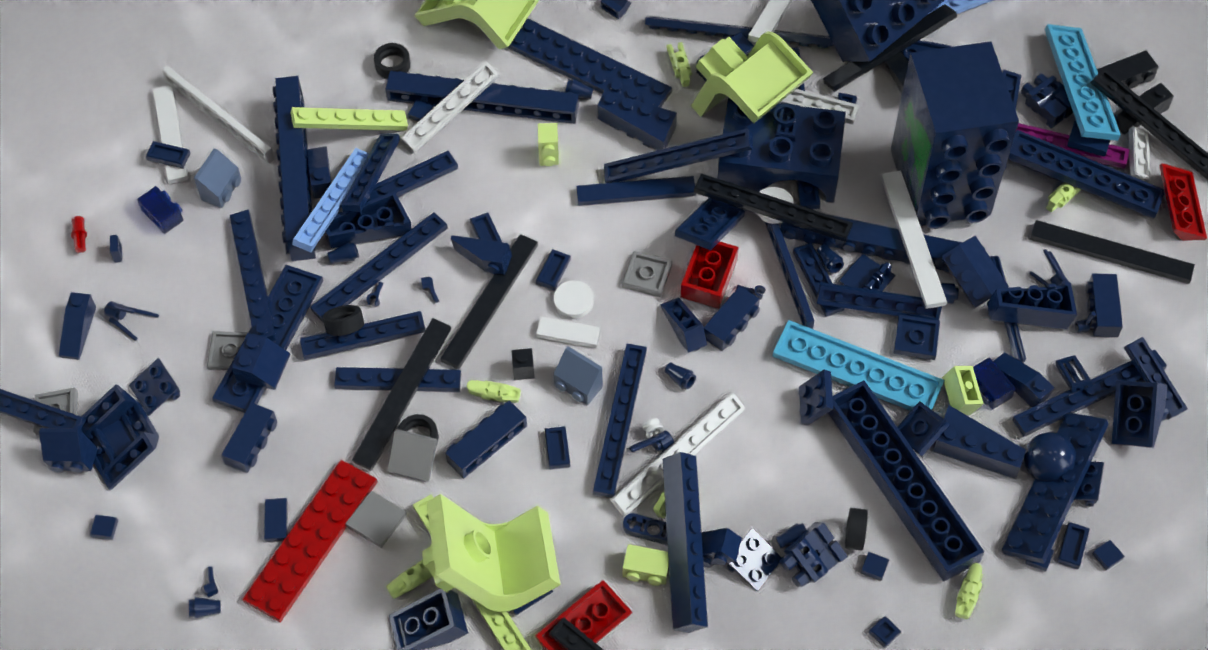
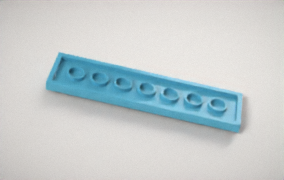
[1044,24,1121,141]
[772,320,944,411]

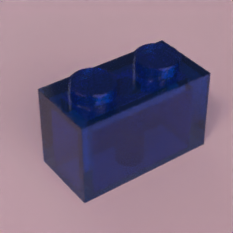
[137,186,184,234]
[973,357,1016,410]

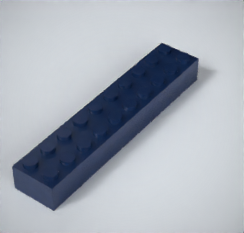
[272,76,316,262]
[828,380,985,582]

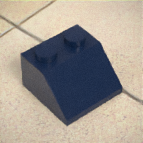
[232,333,290,390]
[39,428,98,473]

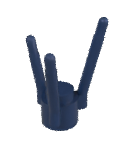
[1029,249,1069,287]
[104,301,159,341]
[629,430,674,456]

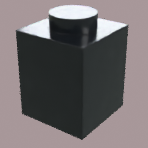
[511,348,535,380]

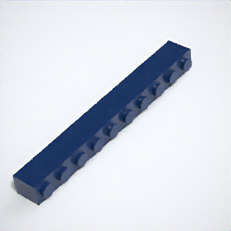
[385,71,579,124]
[781,215,985,273]

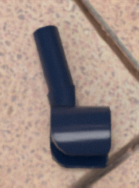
[421,277,439,303]
[366,282,383,307]
[736,285,766,300]
[1075,311,1096,333]
[203,566,218,597]

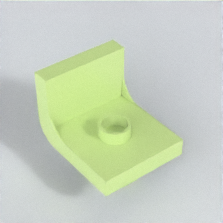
[414,0,539,49]
[691,31,813,123]
[422,494,561,611]

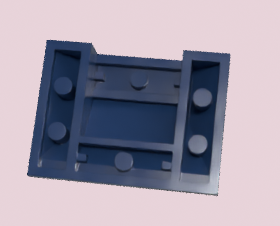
[81,384,159,490]

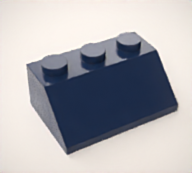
[940,235,1009,309]

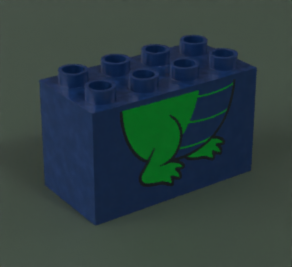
[891,41,1019,229]

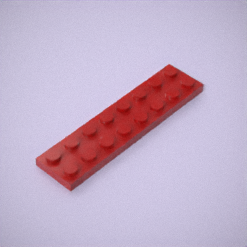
[243,460,378,623]

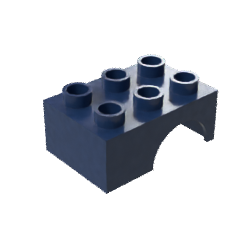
[811,0,945,62]
[717,98,846,203]

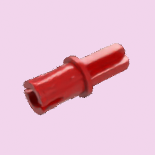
[71,216,87,253]

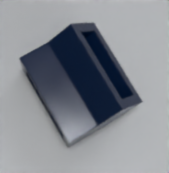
[601,0,631,20]

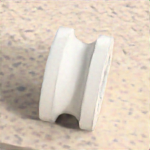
[642,418,664,438]

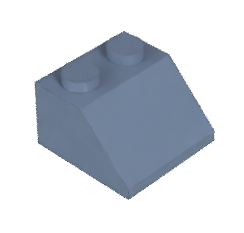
[194,148,242,208]
[554,346,603,405]

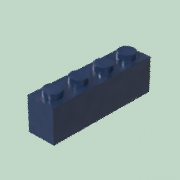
[445,400,527,479]

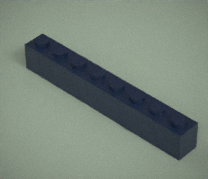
[662,452,708,633]

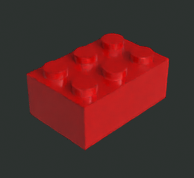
[680,242,739,309]

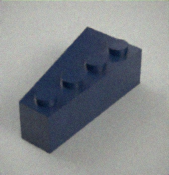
[324,191,412,248]

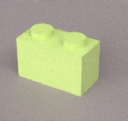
[538,123,559,166]
[942,366,983,415]
[623,544,669,586]

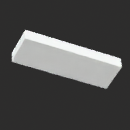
[1129,126,1150,182]
[536,317,601,348]

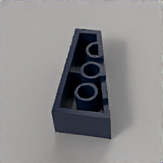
[597,90,677,151]
[987,282,1077,329]
[933,405,1026,479]

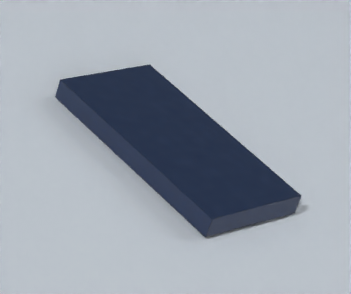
[674,198,745,251]

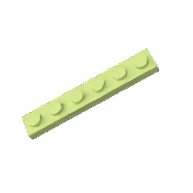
[291,107,408,131]

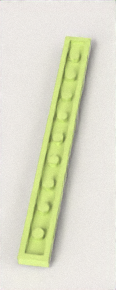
[413,494,531,650]

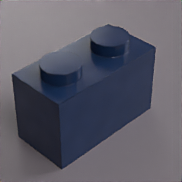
[702,528,742,567]

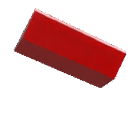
[1159,163,1207,241]
[535,580,633,650]

